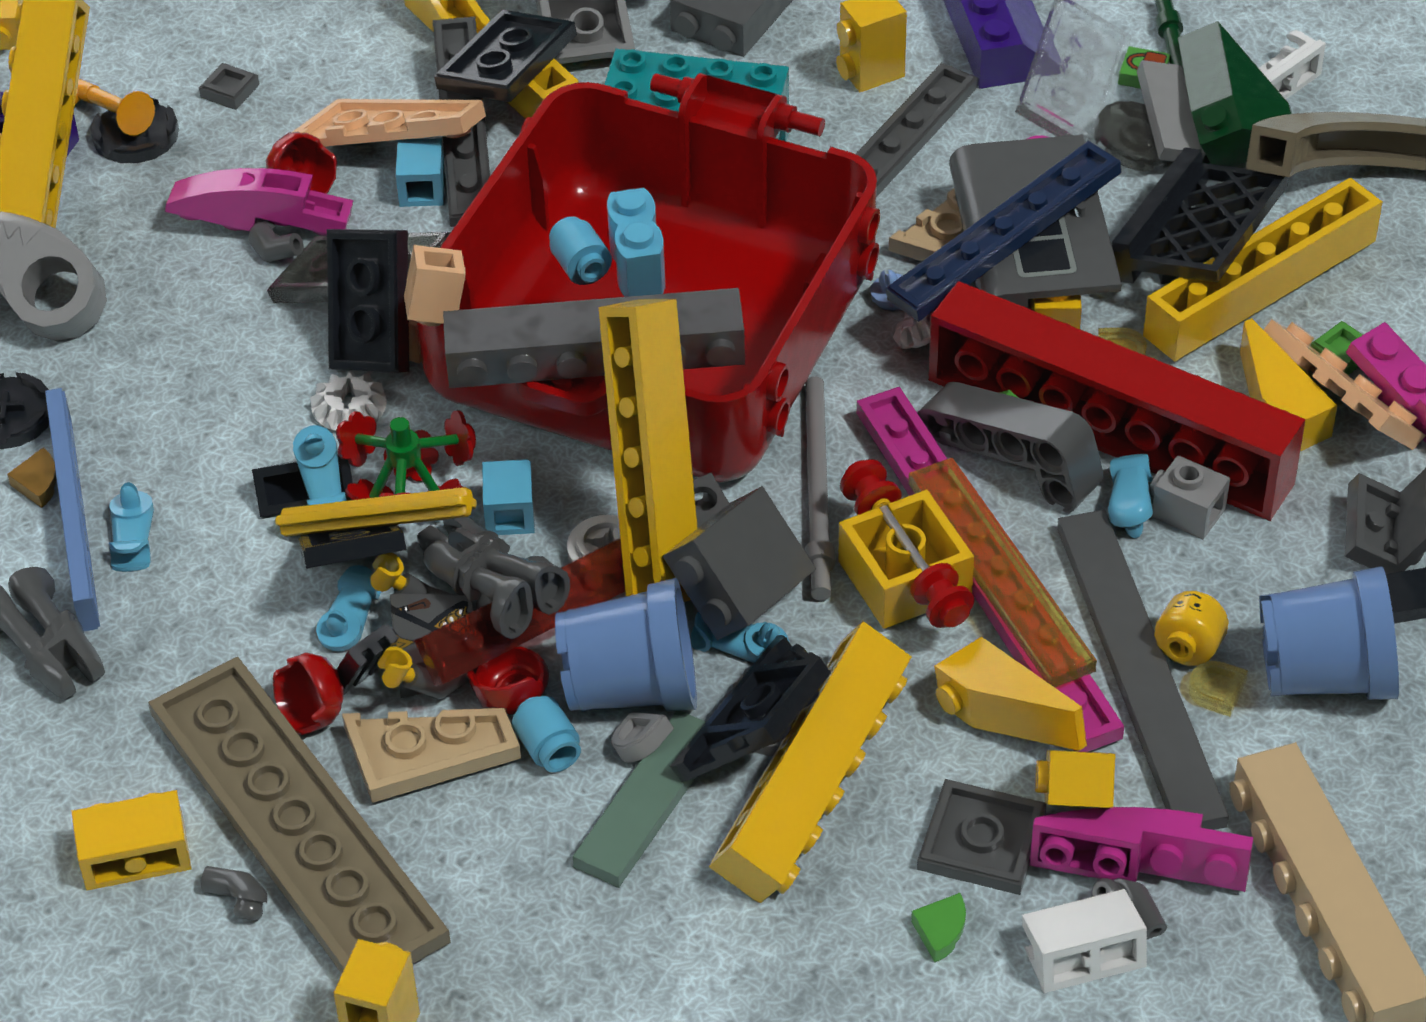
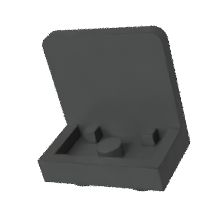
[1344,468,1426,574]

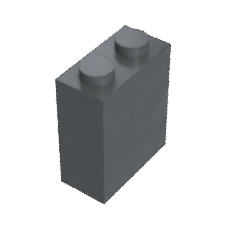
[670,0,793,57]
[662,486,816,640]

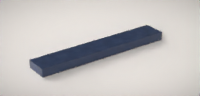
[885,140,1122,322]

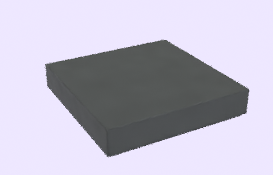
[917,779,1047,895]

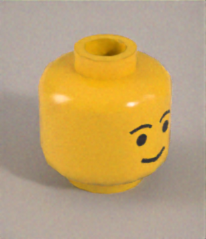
[1154,591,1229,666]

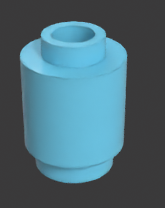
[549,217,612,285]
[512,696,581,772]

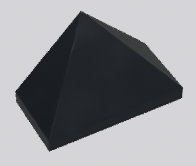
[252,455,353,517]

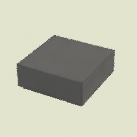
[199,62,260,110]

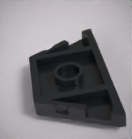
[670,635,831,782]

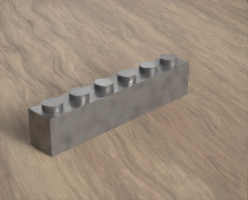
[443,288,745,388]

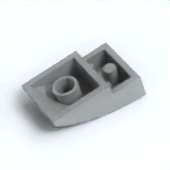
[535,0,635,64]

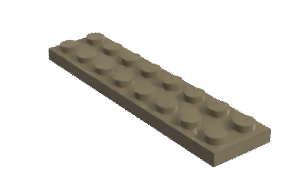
[148,656,451,974]

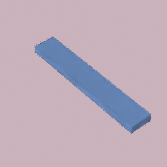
[45,388,100,631]

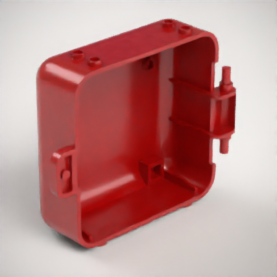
[417,73,880,482]

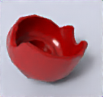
[266,131,337,194]
[467,646,549,715]
[273,652,344,735]

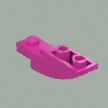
[165,168,354,236]
[1346,322,1426,443]
[1030,807,1254,892]

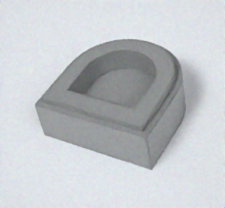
[611,712,674,762]

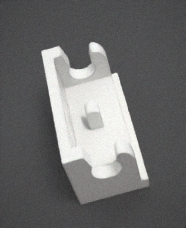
[1259,30,1326,99]
[1022,889,1147,993]

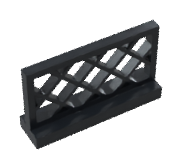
[1112,147,1288,283]

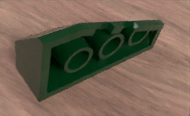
[1178,21,1292,167]

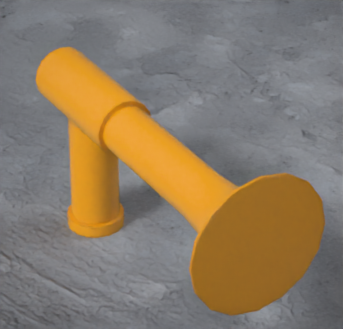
[75,78,155,136]

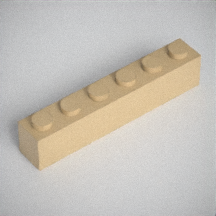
[1229,742,1426,1022]

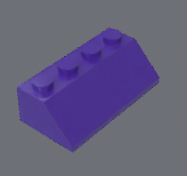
[943,0,1063,89]

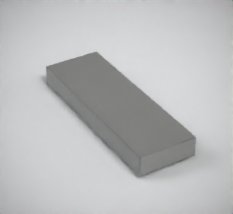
[1136,60,1205,161]

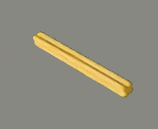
[275,487,477,537]

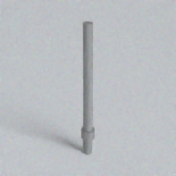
[805,376,835,600]

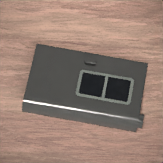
[949,135,1122,308]

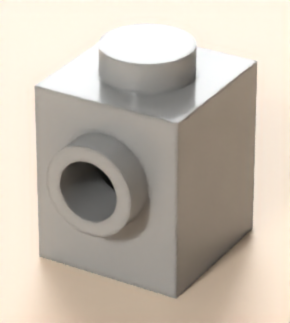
[1149,455,1230,540]

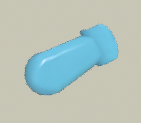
[293,425,347,505]
[1108,454,1153,538]
[109,482,154,572]
[316,565,381,651]
[690,612,789,663]

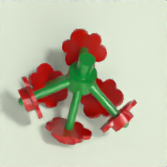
[336,410,476,500]

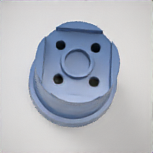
[1259,566,1399,700]
[555,578,697,711]

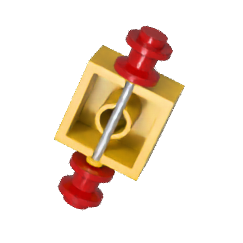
[838,459,974,629]

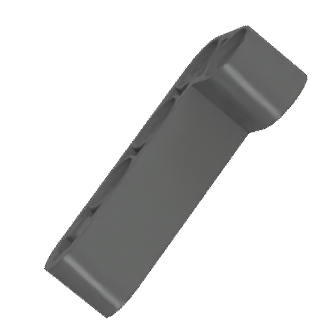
[918,382,1103,513]

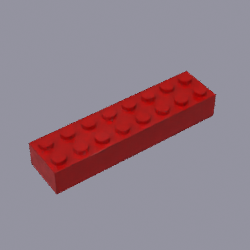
[928,281,1306,521]

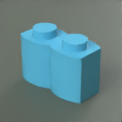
[607,188,666,297]

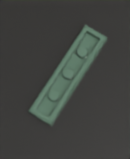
[572,711,706,888]

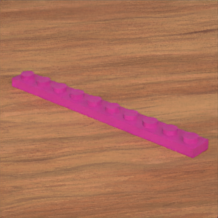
[856,386,1124,752]

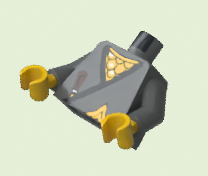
[370,553,507,699]

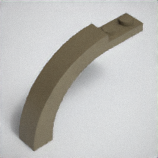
[1246,112,1426,178]

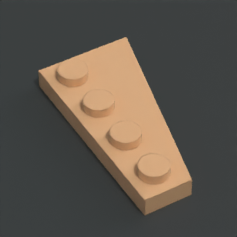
[293,99,486,147]
[1264,319,1426,450]

